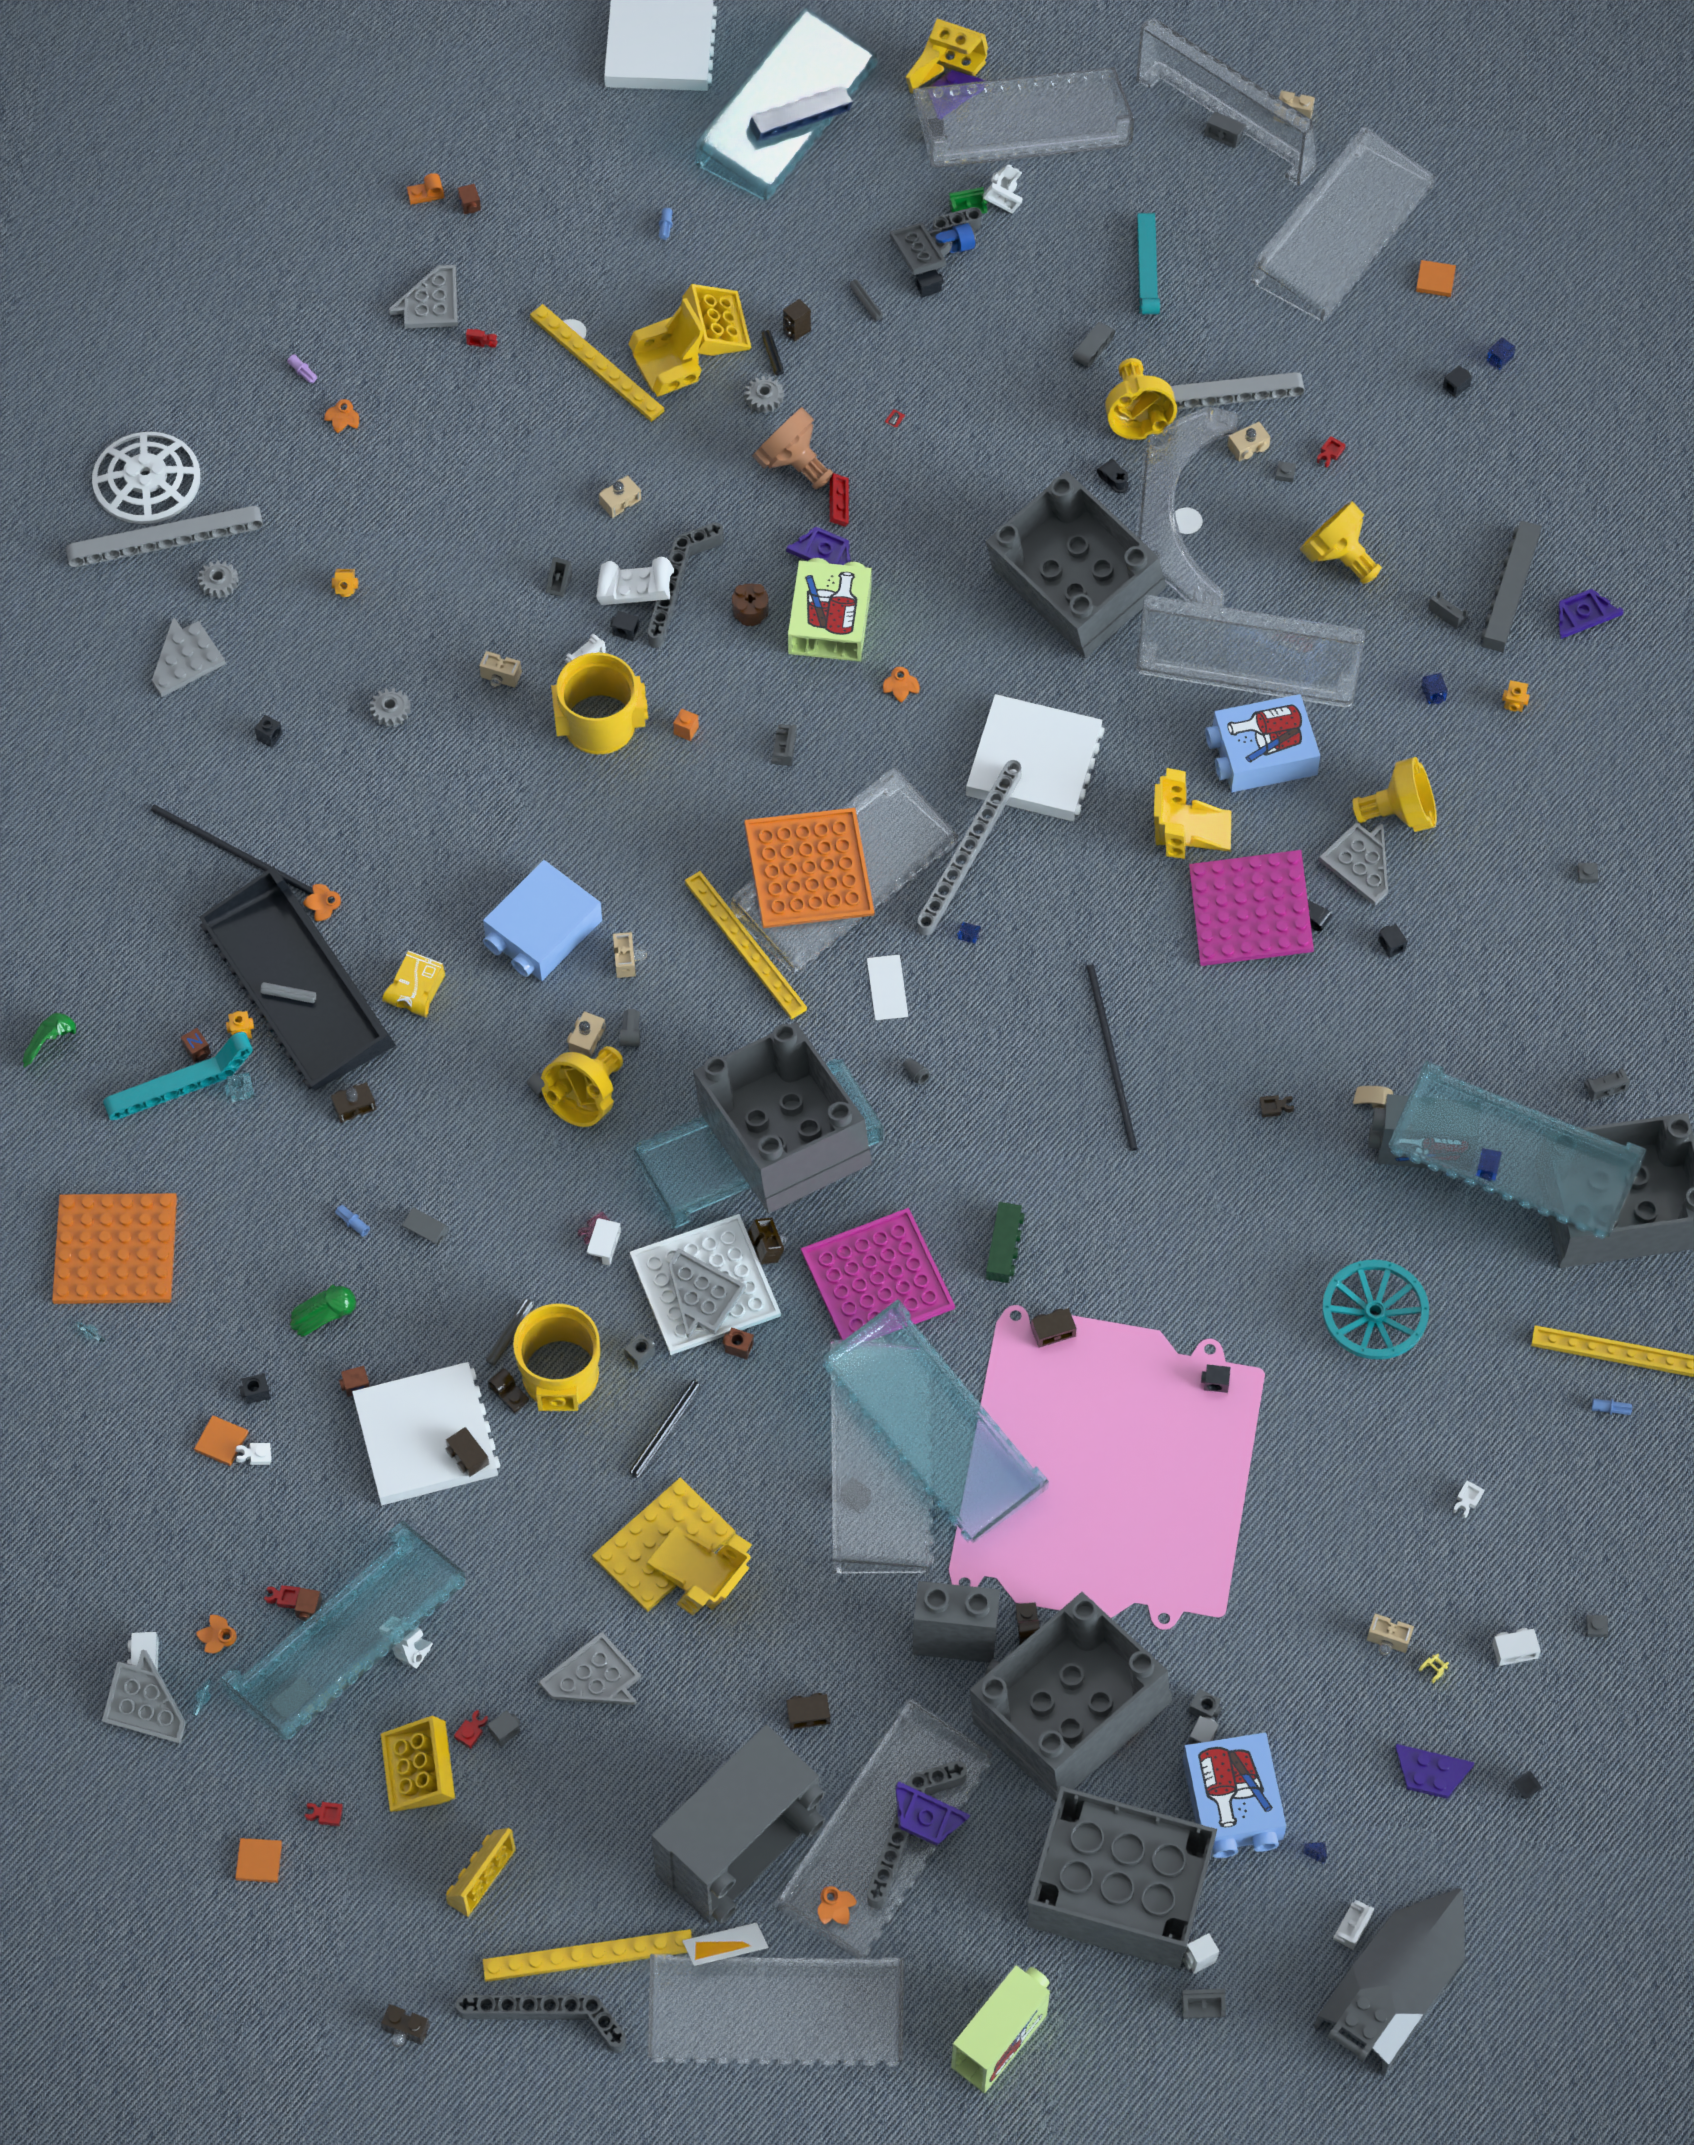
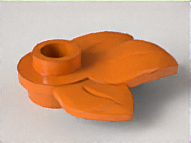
[324,399,359,433]
[883,667,920,703]
[303,884,341,921]
[196,1615,237,1654]
[818,1886,857,1925]

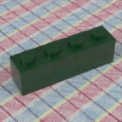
[986,1202,1025,1283]

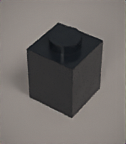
[915,270,944,298]
[1443,365,1472,398]

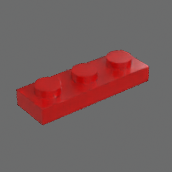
[830,473,849,527]

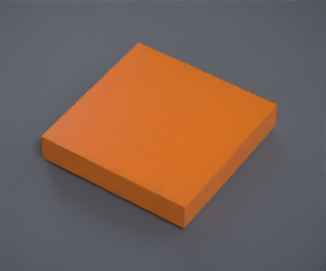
[1416,260,1456,297]
[194,1415,249,1466]
[236,1838,282,1883]

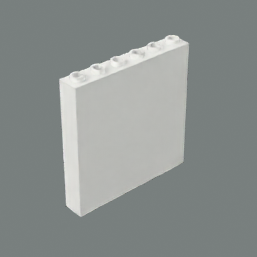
[604,0,717,91]
[966,694,1105,822]
[352,1362,500,1506]

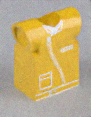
[382,950,445,1018]

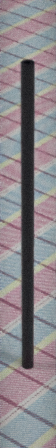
[151,804,314,895]
[1087,964,1138,1151]

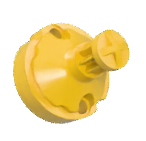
[1105,358,1177,440]
[1300,501,1382,585]
[1353,757,1437,832]
[541,1046,623,1127]

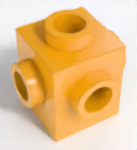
[332,569,358,597]
[1502,680,1530,712]
[226,1011,254,1039]

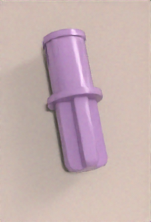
[287,355,317,383]

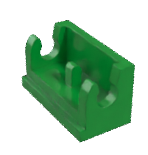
[949,187,987,214]

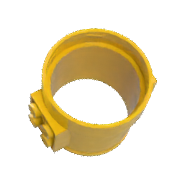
[551,652,648,754]
[513,1304,600,1411]

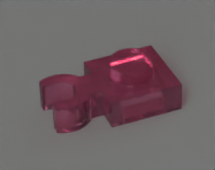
[578,1211,610,1244]

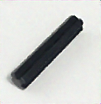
[762,330,784,376]

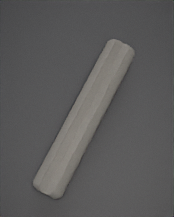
[260,982,316,1003]

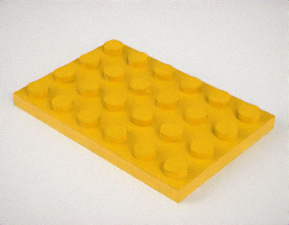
[592,1477,736,1612]

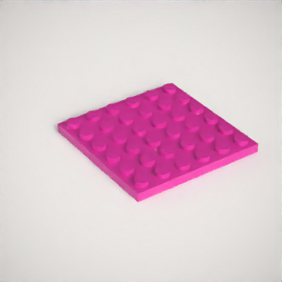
[1189,850,1314,966]
[801,1208,955,1350]

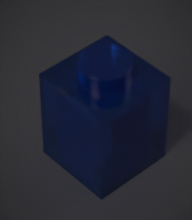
[1487,337,1516,370]
[1421,673,1448,705]
[1476,1148,1502,1181]

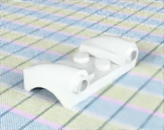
[596,557,674,605]

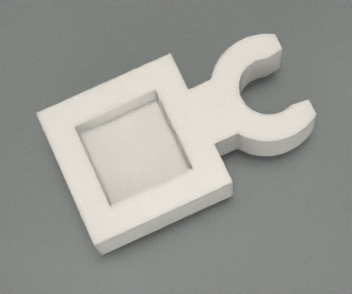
[235,1443,271,1465]
[1453,1481,1484,1518]

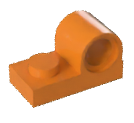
[407,173,445,205]

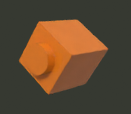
[673,709,699,741]

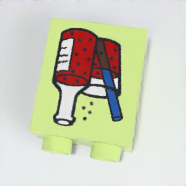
[788,558,872,662]
[951,1965,1050,2093]

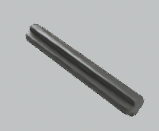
[486,1298,533,1366]

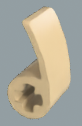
[1353,1086,1393,1108]

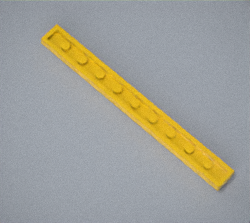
[530,304,664,422]
[685,871,807,1020]
[1531,1325,1694,1377]
[483,1929,692,1982]

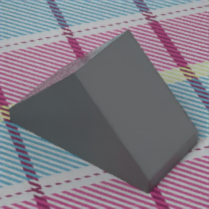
[546,557,572,597]

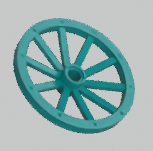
[1322,1259,1429,1360]

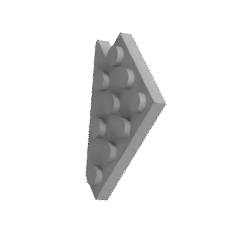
[389,265,458,329]
[152,618,226,697]
[1319,822,1388,906]
[668,1249,746,1338]
[539,1632,641,1705]
[102,1650,186,1743]

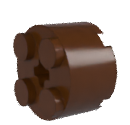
[732,583,769,626]

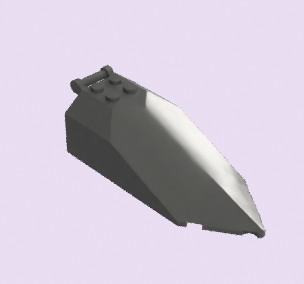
[1314,1888,1465,2076]

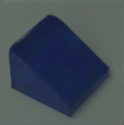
[958,922,981,944]
[1303,1842,1327,1863]

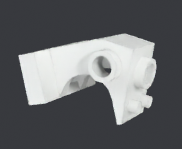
[983,165,1022,214]
[380,1618,433,1669]

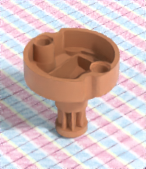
[752,407,834,490]

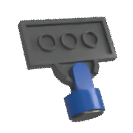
[890,223,976,275]

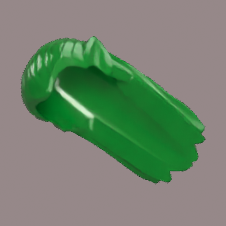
[22,1013,76,1068]
[290,1284,356,1337]

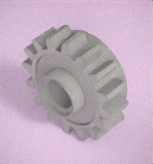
[745,376,784,413]
[198,560,239,599]
[370,688,411,727]

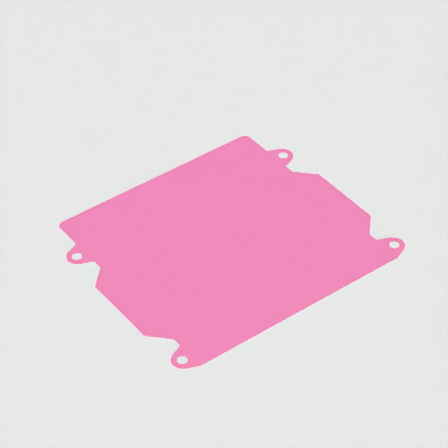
[949,1305,1265,1630]

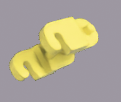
[1418,1654,1449,1683]

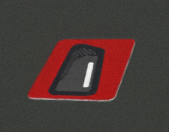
[885,410,905,427]

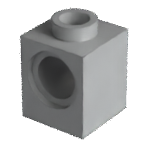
[1189,1716,1219,1744]

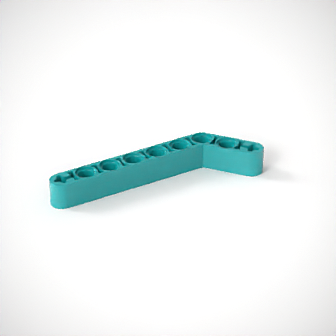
[1137,213,1160,315]
[103,1032,253,1120]

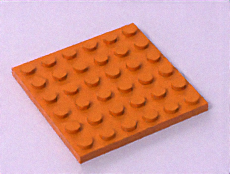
[744,808,875,928]
[52,1193,177,1304]

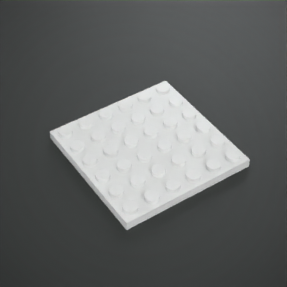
[630,1214,781,1355]

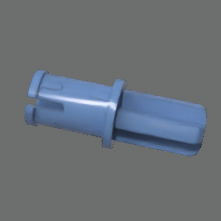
[659,208,673,240]
[335,1205,370,1237]
[1592,1398,1632,1415]

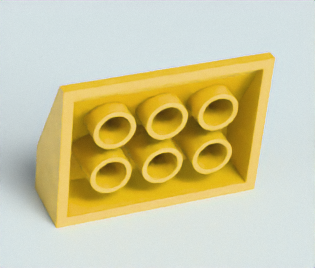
[682,284,752,356]
[381,1716,455,1812]
[446,1828,516,1917]

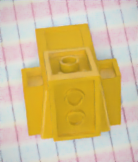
[906,18,988,94]
[628,298,704,397]
[1154,768,1231,859]
[646,1526,752,1616]

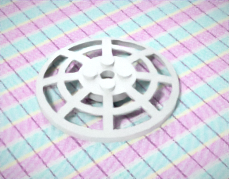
[92,432,201,524]

